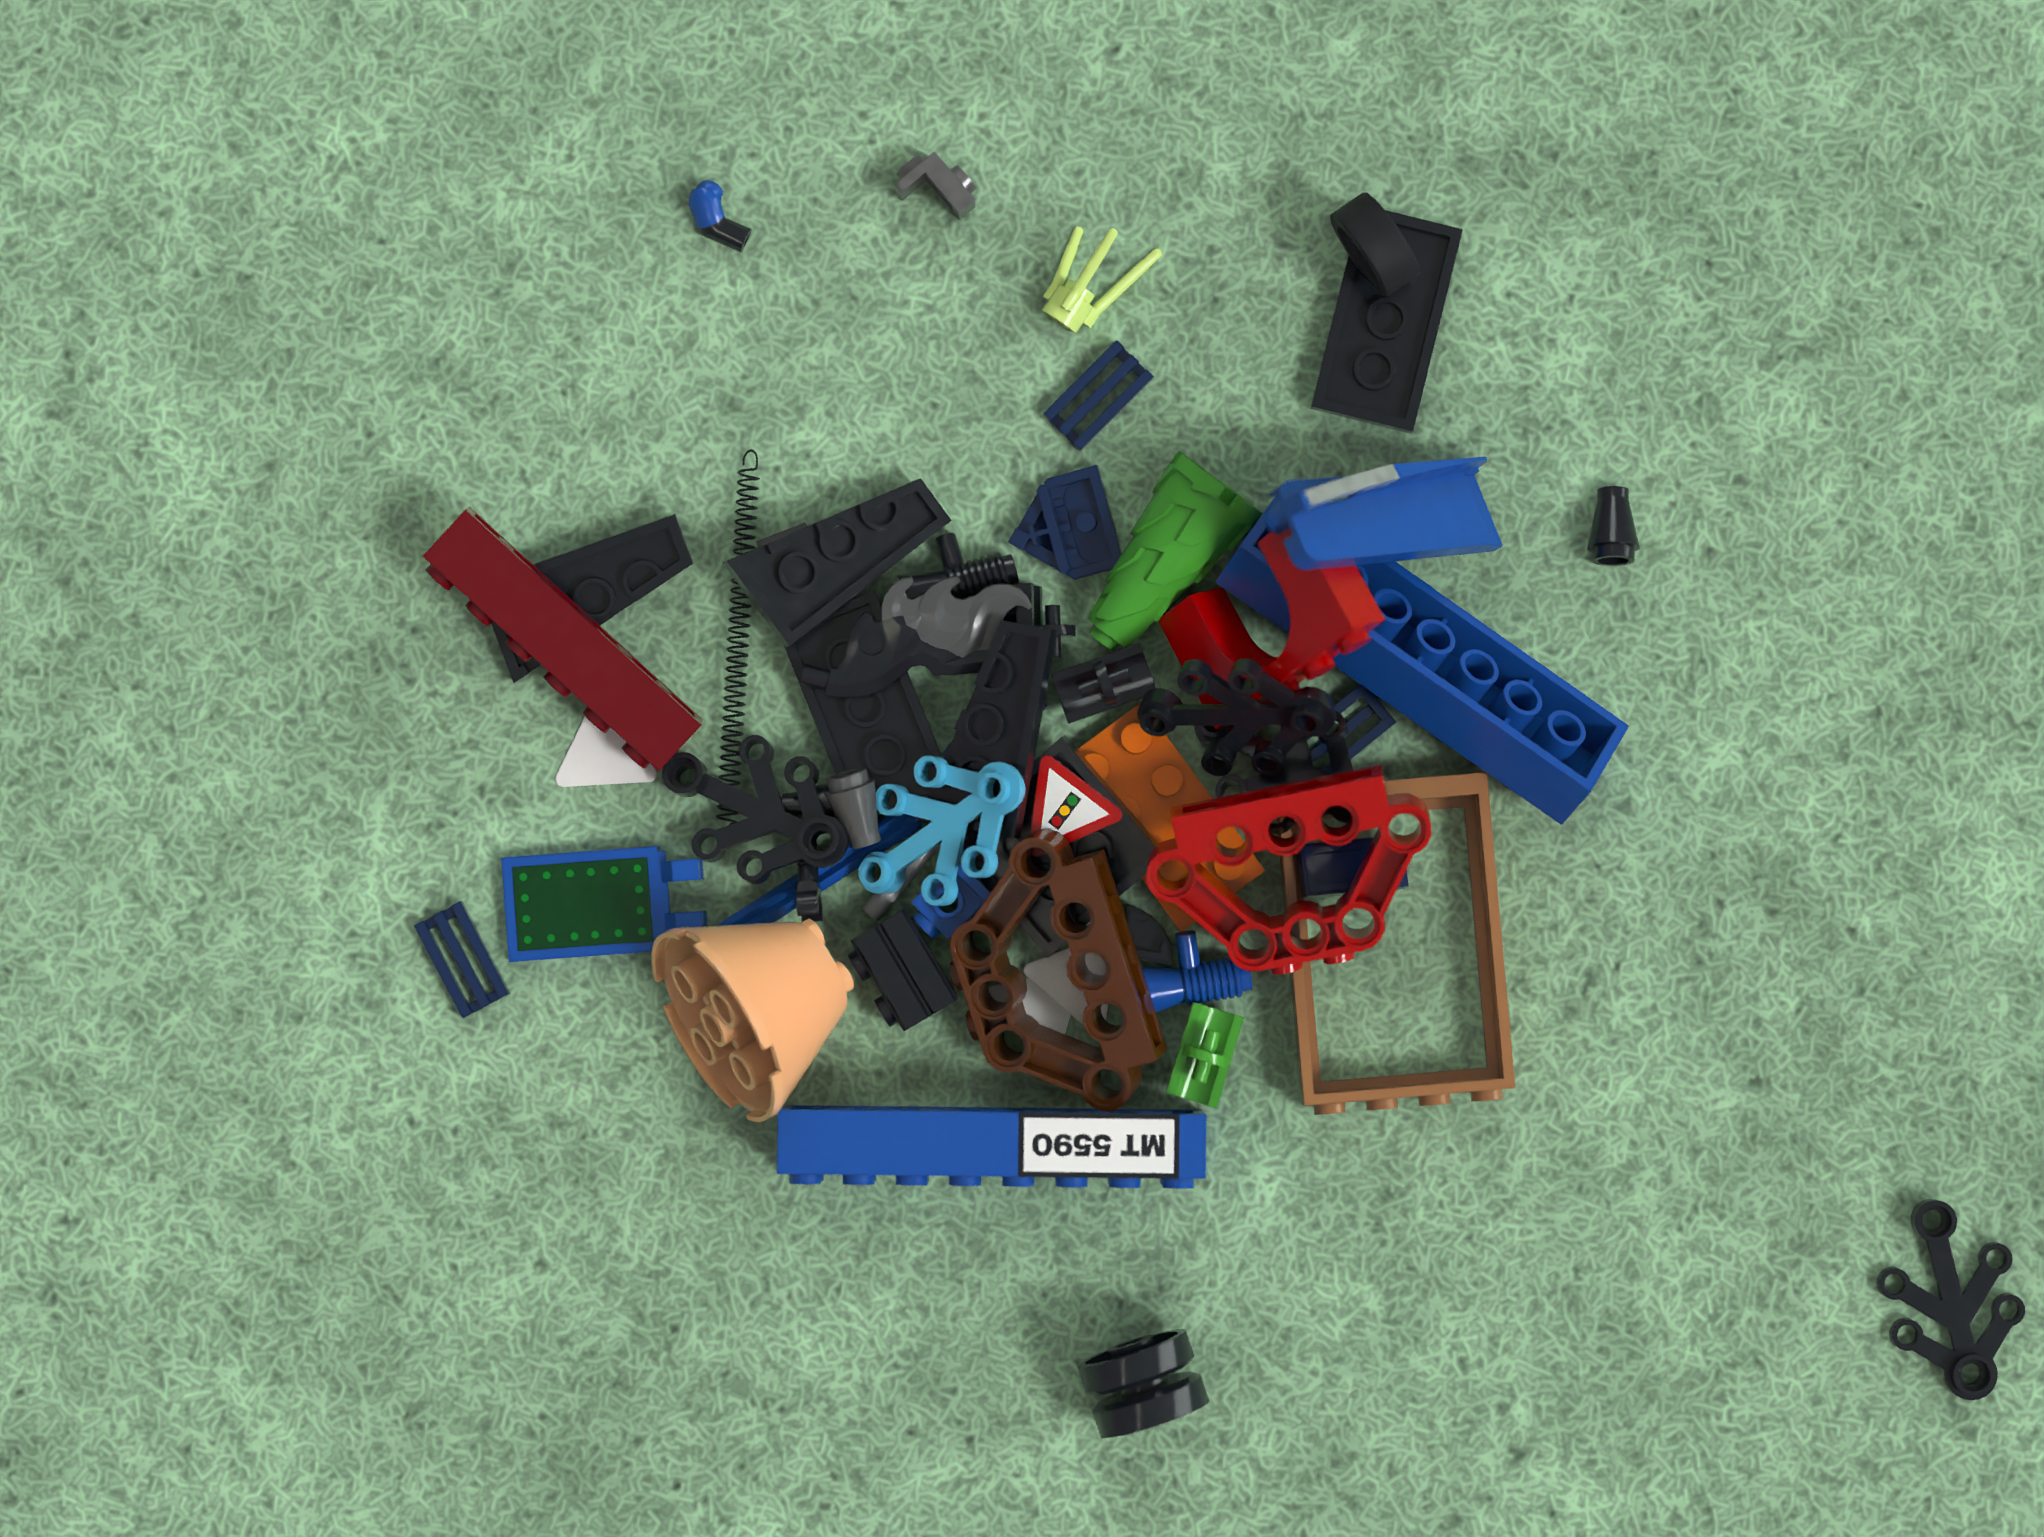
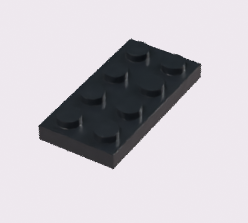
[1310,210,1463,434]
[784,590,942,815]

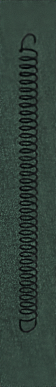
[716,449,760,825]

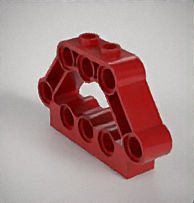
[1146,765,1431,975]

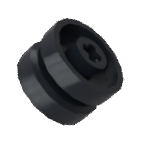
[1077,1329,1210,1438]

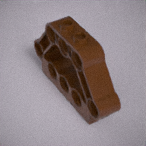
[950,829,1167,1111]

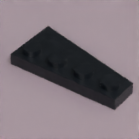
[491,514,693,683]

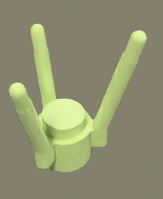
[1042,226,1162,333]

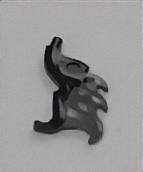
[800,576,1033,698]

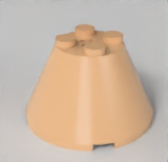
[651,919,854,1122]

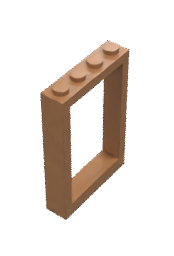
[1277,772,1515,1115]

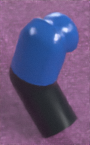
[688,180,752,253]

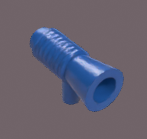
[1142,930,1252,1013]

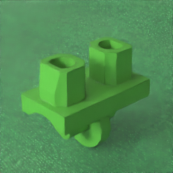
[1166,1002,1244,1108]

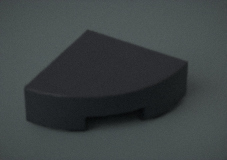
[1125,906,1172,965]

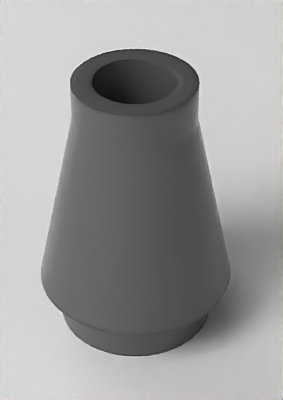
[824,767,881,849]

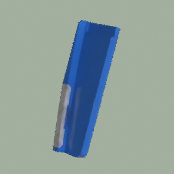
[1263,457,1503,570]

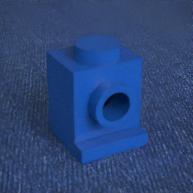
[911,862,991,940]

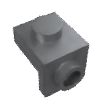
[895,151,976,220]

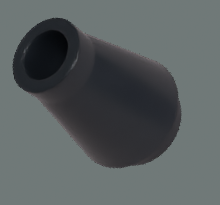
[1587,486,1640,566]

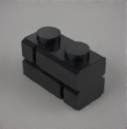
[848,908,959,1031]

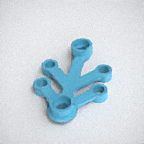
[858,756,1025,906]

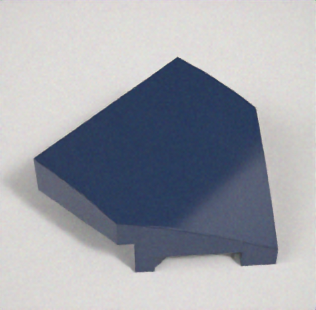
[1008,465,1122,580]

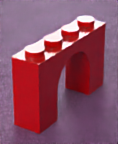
[1158,528,1385,729]

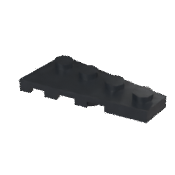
[722,478,952,647]
[915,620,1057,839]

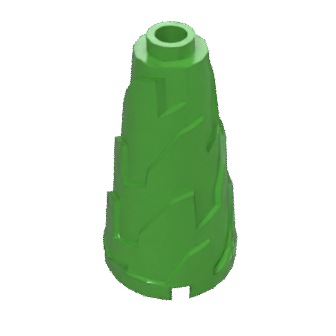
[1088,451,1263,651]

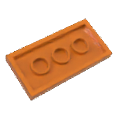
[1078,704,1266,932]

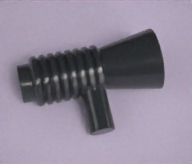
[897,533,1019,599]

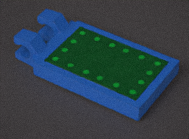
[501,846,708,962]

